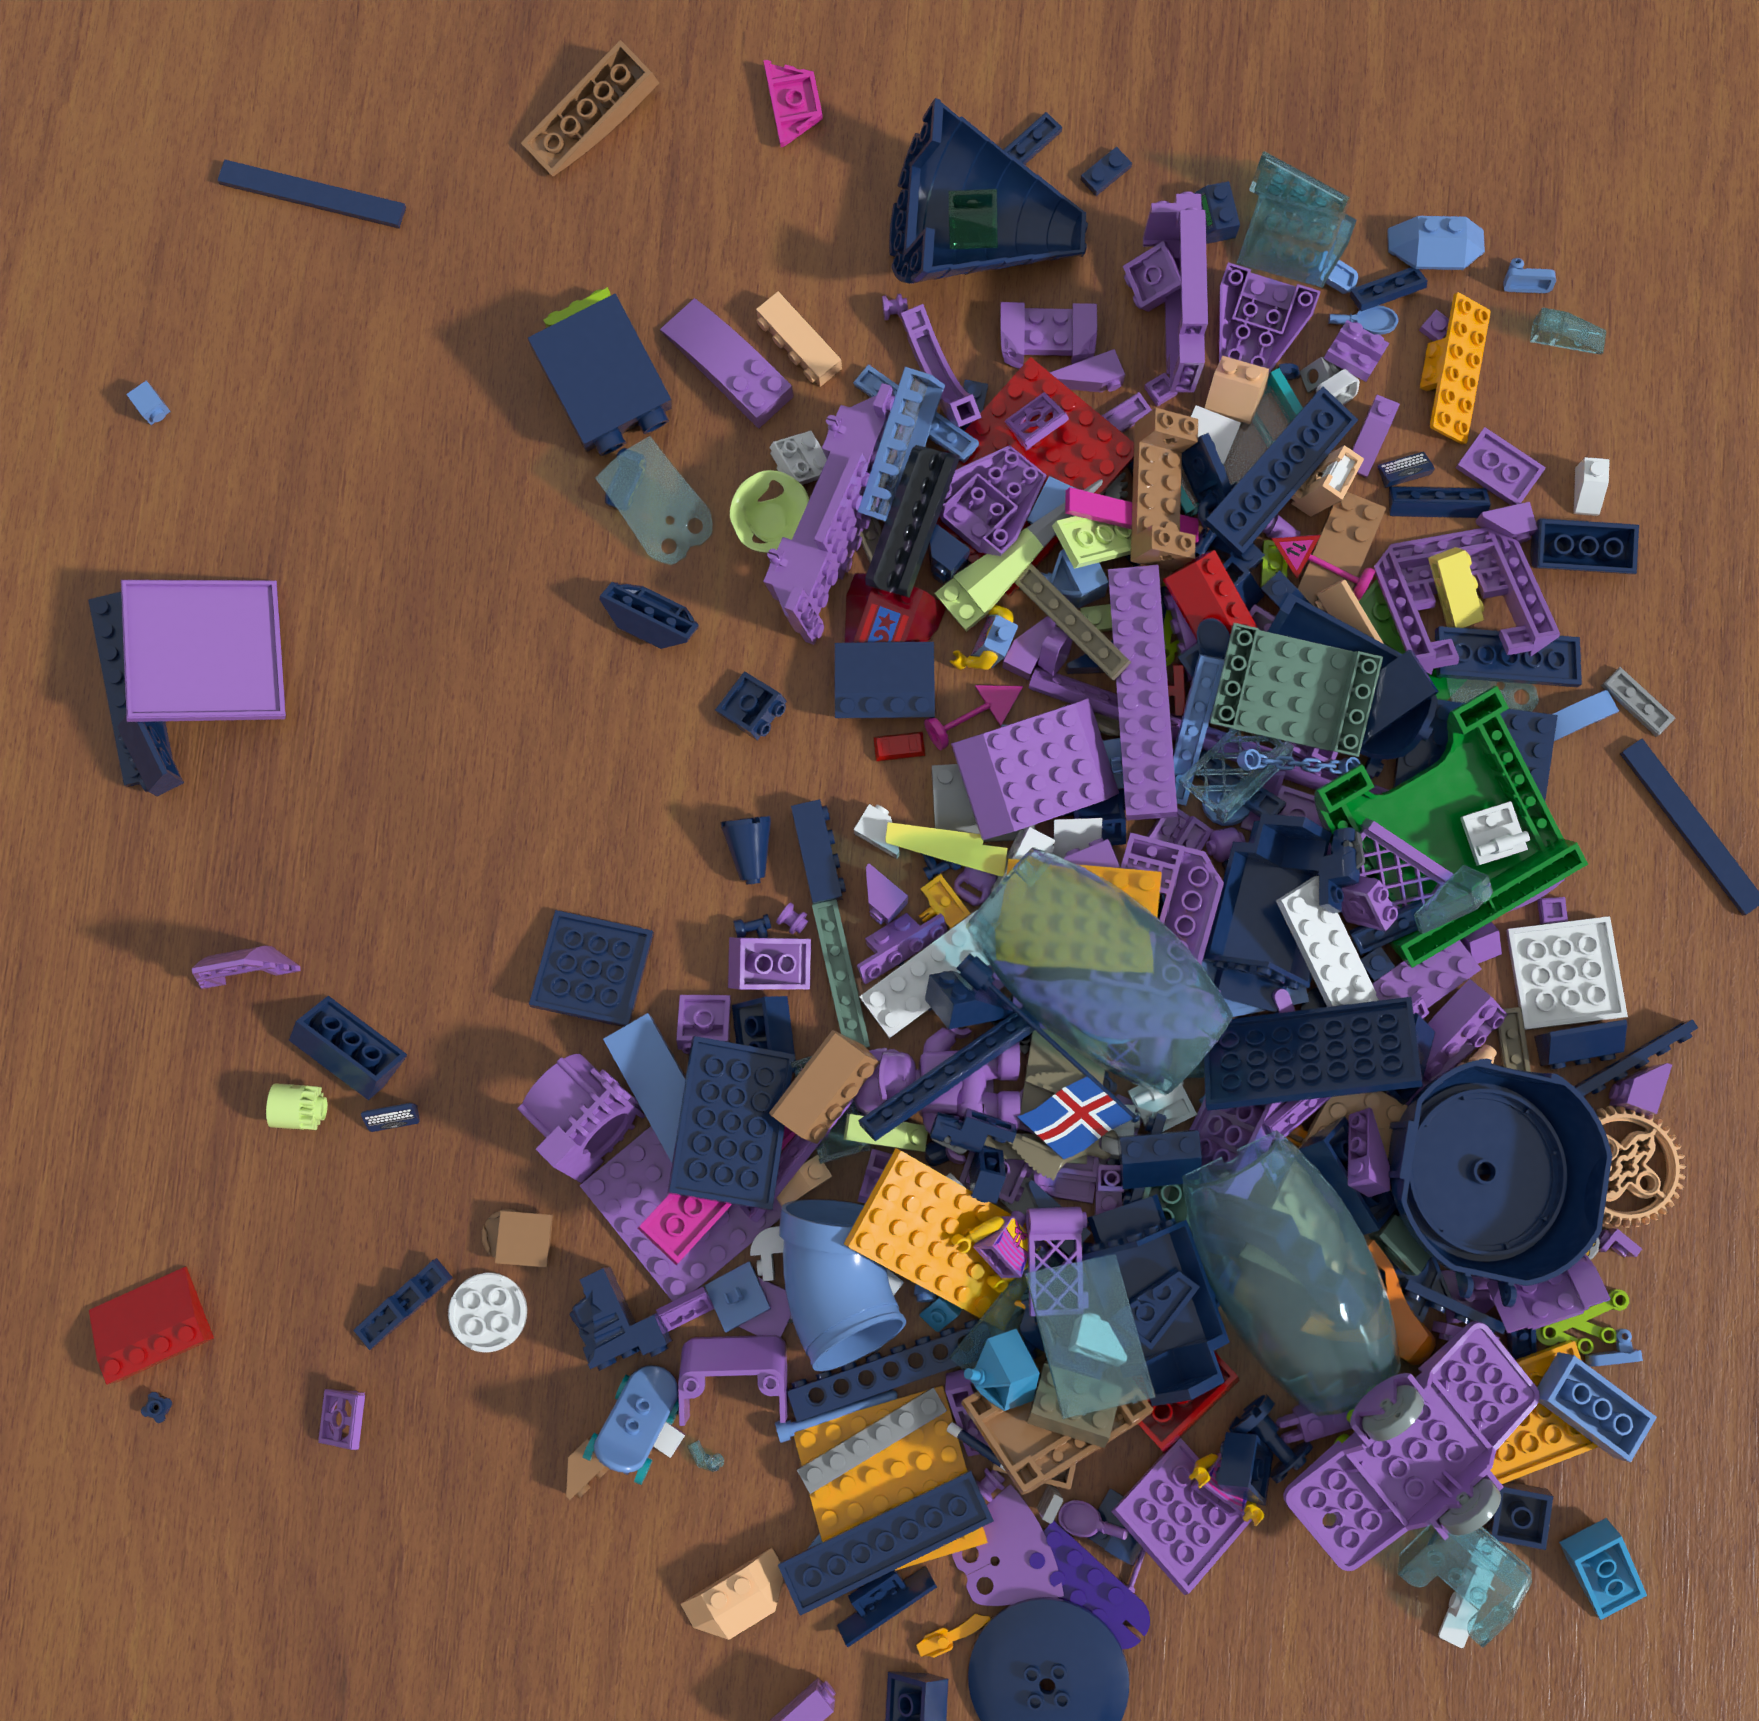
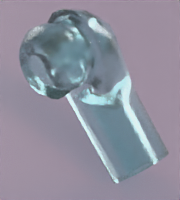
[687,1440,724,1472]

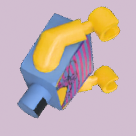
[949,604,1018,670]

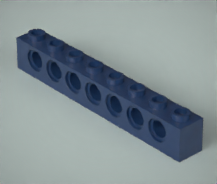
[787,1318,991,1422]

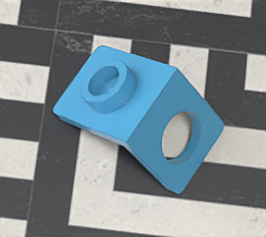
[920,1296,962,1332]

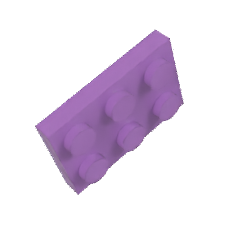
[1456,427,1546,506]

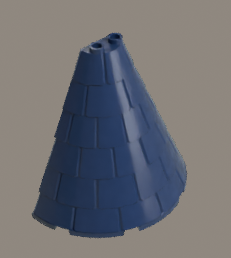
[889,98,1088,284]

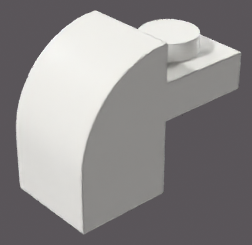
[750,1226,784,1281]

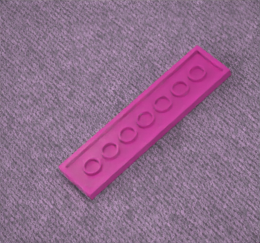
[638,1126,796,1265]

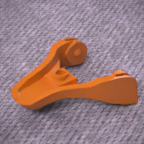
[1301,1239,1436,1365]

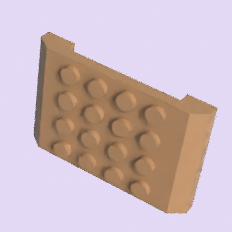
[961,1353,1153,1495]

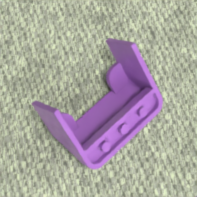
[678,1335,789,1426]

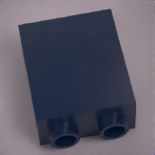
[528,293,672,456]

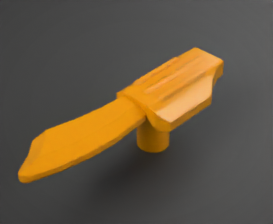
[916,1614,990,1658]

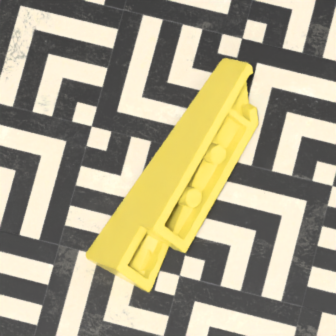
[885,822,1008,877]

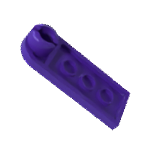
[1029,1521,1150,1649]

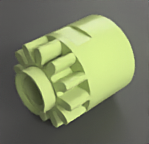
[266,1083,328,1130]

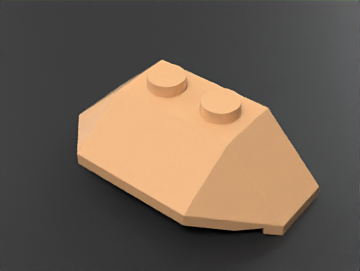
[681,1547,783,1640]

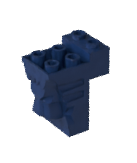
[569,1266,673,1371]

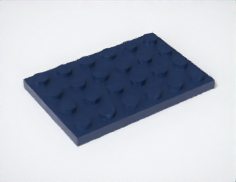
[1392,699,1558,801]
[667,1036,795,1210]

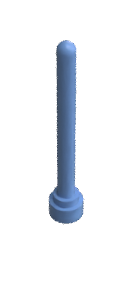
[775,1390,898,1443]

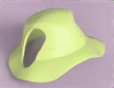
[730,470,809,553]

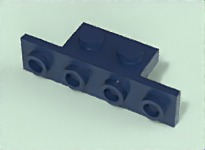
[837,1565,937,1647]

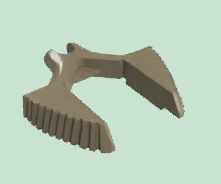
[1009,1072,1118,1181]

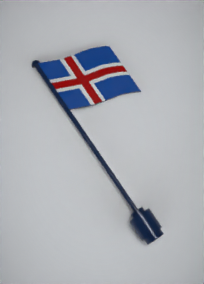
[956,953,1140,1159]

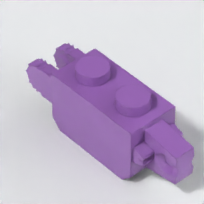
[1276,1394,1362,1443]

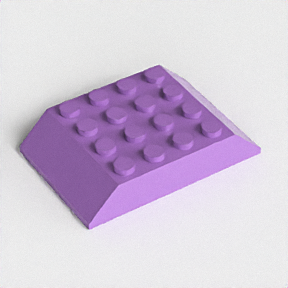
[951,698,1119,840]

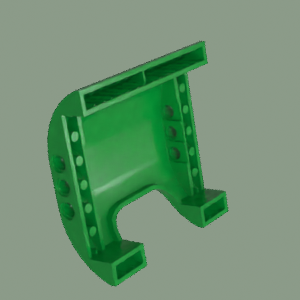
[1314,686,1588,968]

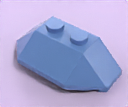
[1387,216,1485,270]

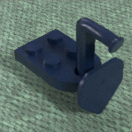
[1181,433,1238,529]

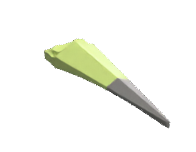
[935,479,1103,632]

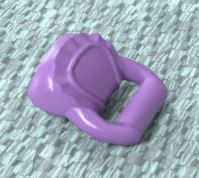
[953,866,998,906]

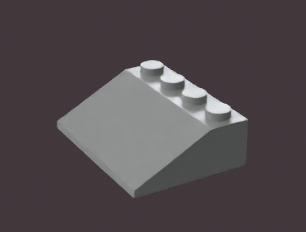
[931,764,1035,842]

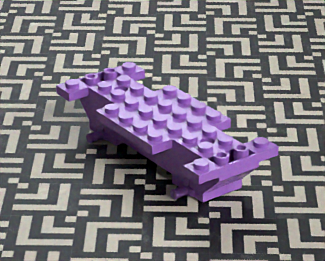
[763,383,904,645]

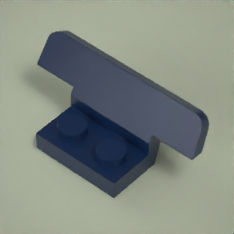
[1058,789,1126,846]

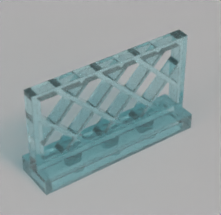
[1179,729,1294,824]

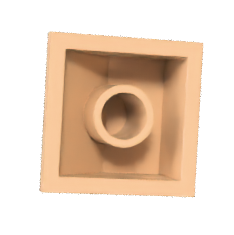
[1205,356,1269,424]

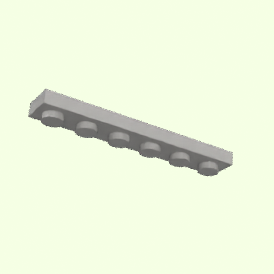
[797,1387,947,1494]

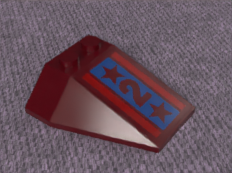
[845,573,946,643]

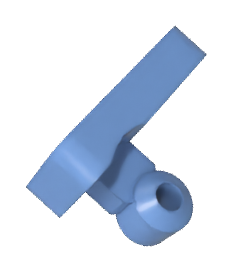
[1308,252,1358,294]
[1503,258,1556,293]
[1584,1328,1643,1366]

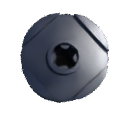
[1228,1394,1313,1484]

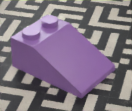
[728,937,811,989]

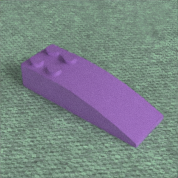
[660,298,793,429]

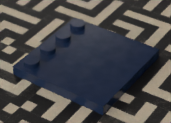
[529,910,654,1027]

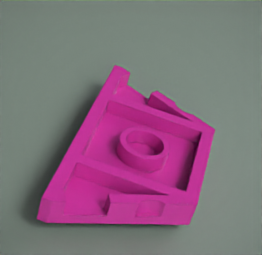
[763,60,823,147]

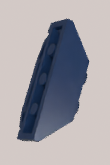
[599,582,699,649]

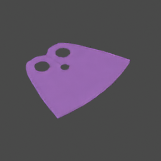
[952,1484,1064,1606]

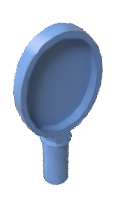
[1328,305,1398,335]

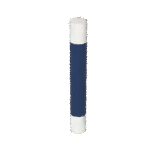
[947,1422,1005,1471]

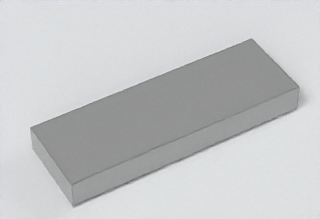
[1601,667,1675,737]
[1037,1484,1063,1524]

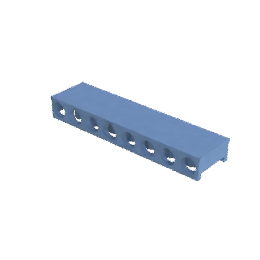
[603,1013,686,1162]

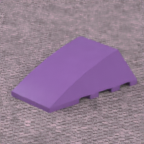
[192,946,301,989]

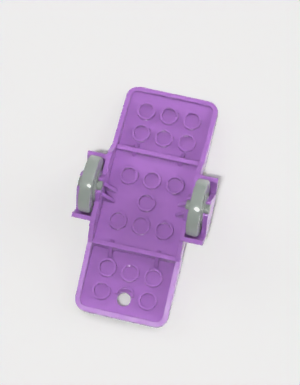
[1283,1321,1540,1571]

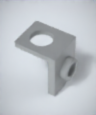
[1300,357,1343,393]

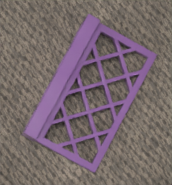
[1360,818,1456,912]

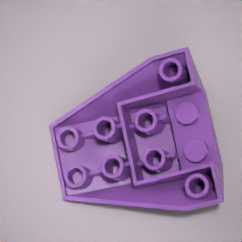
[1219,262,1321,374]
[939,445,1047,556]

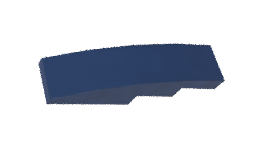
[353,1258,453,1350]

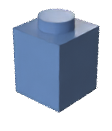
[126,381,171,425]

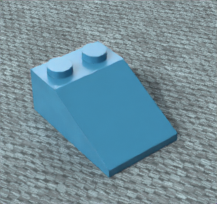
[1559,1518,1647,1620]

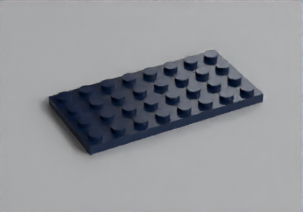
[1204,997,1423,1111]

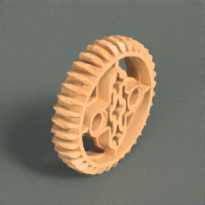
[1597,1106,1686,1228]

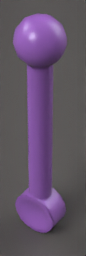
[1126,1549,1146,1593]

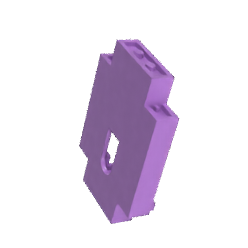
[1143,192,1208,392]

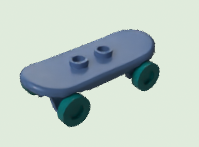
[582,1365,679,1485]

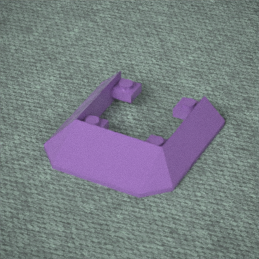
[1374,527,1560,675]

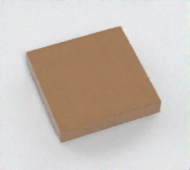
[495,1211,553,1267]

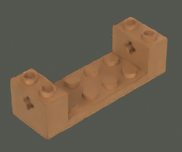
[1131,408,1198,571]

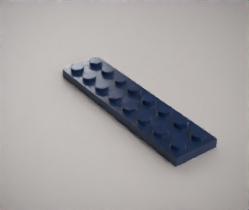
[1203,387,1358,556]
[88,592,173,787]
[778,1470,994,1616]

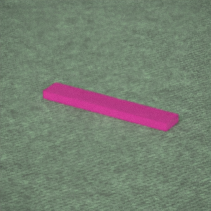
[1065,487,1199,543]

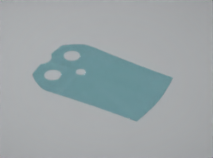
[595,436,713,565]

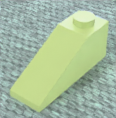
[843,1114,928,1152]

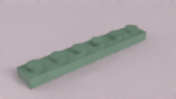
[812,899,870,1048]

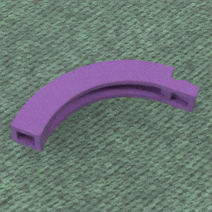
[900,304,982,427]

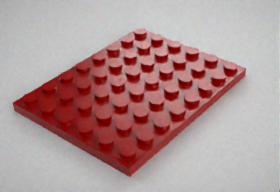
[936,357,1134,598]

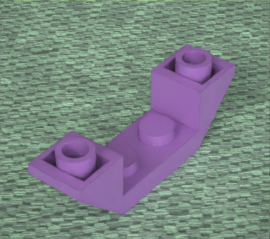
[1094,1164,1124,1244]

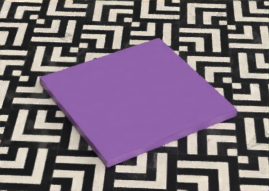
[121,580,286,722]

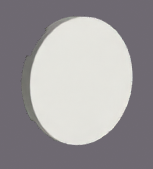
[448,1273,527,1352]

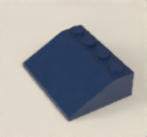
[835,642,935,718]

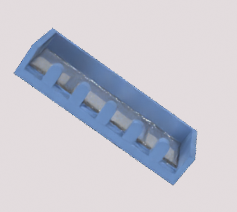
[858,367,945,522]

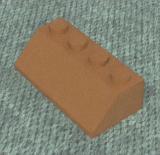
[769,1030,880,1144]

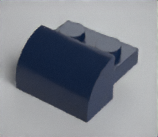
[1087,1488,1143,1566]

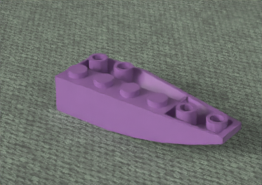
[1386,979,1508,1106]

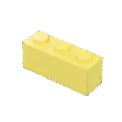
[1428,547,1484,628]

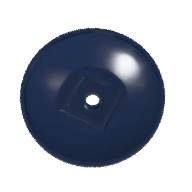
[968,1597,1130,1721]

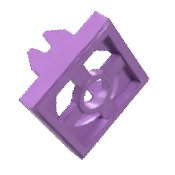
[1005,392,1069,451]
[318,1389,365,1450]

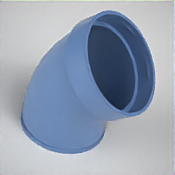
[779,1199,906,1371]

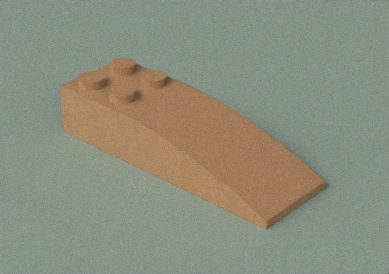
[521,40,659,176]
[1297,492,1386,608]

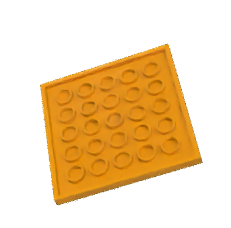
[794,1385,988,1570]

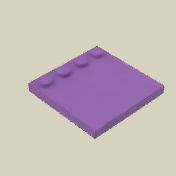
[1111,1438,1252,1595]

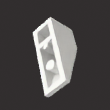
[991,827,1055,895]

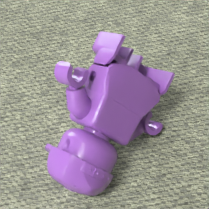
[854,1027,1020,1164]

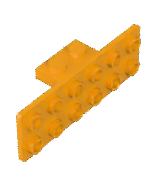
[1420,292,1491,445]

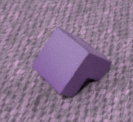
[1460,922,1502,964]

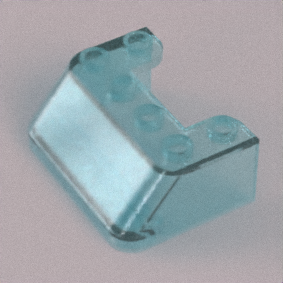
[1398,1524,1532,1648]

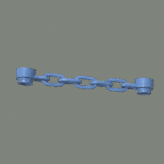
[1237,749,1361,775]

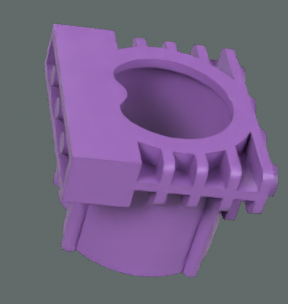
[518,1054,645,1183]

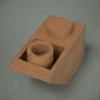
[566,1436,609,1500]

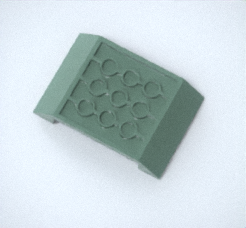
[1210,623,1383,757]

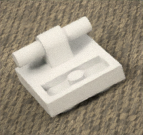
[770,431,827,485]
[1460,801,1530,866]
[1127,1068,1197,1132]

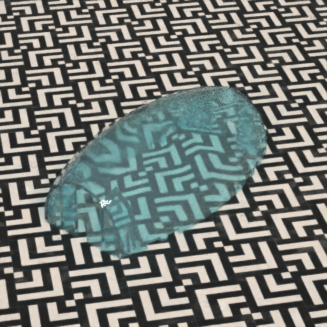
[965,847,1233,1095]
[1182,1130,1401,1416]

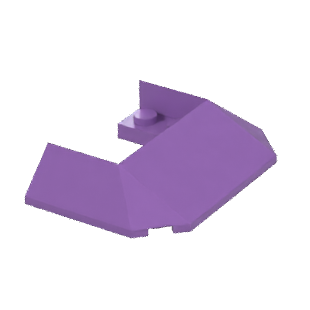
[1089,833,1224,1000]

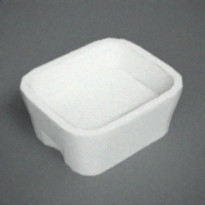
[1316,369,1360,405]

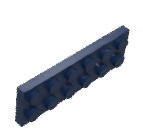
[1435,626,1582,687]

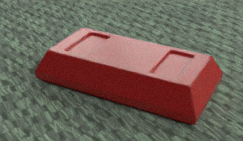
[873,732,925,762]

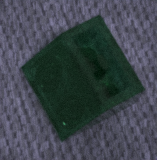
[949,189,998,249]

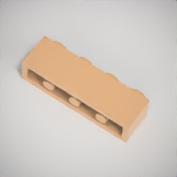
[756,292,842,387]

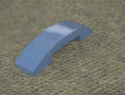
[1553,690,1619,741]

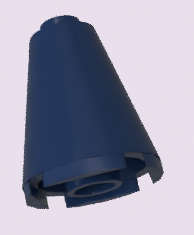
[720,816,771,885]

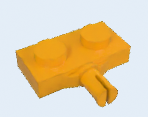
[918,874,971,930]

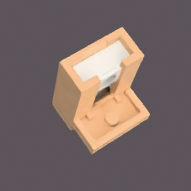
[1291,445,1364,517]

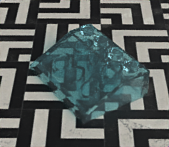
[1249,151,1351,235]
[1236,192,1357,288]

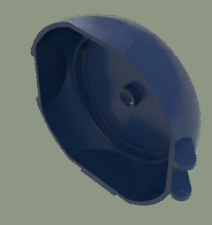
[1388,1058,1612,1308]

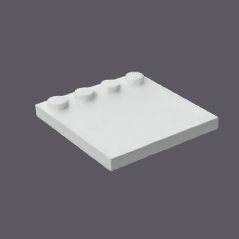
[1506,916,1628,1030]

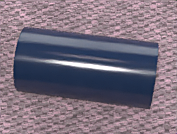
[1530,518,1639,575]

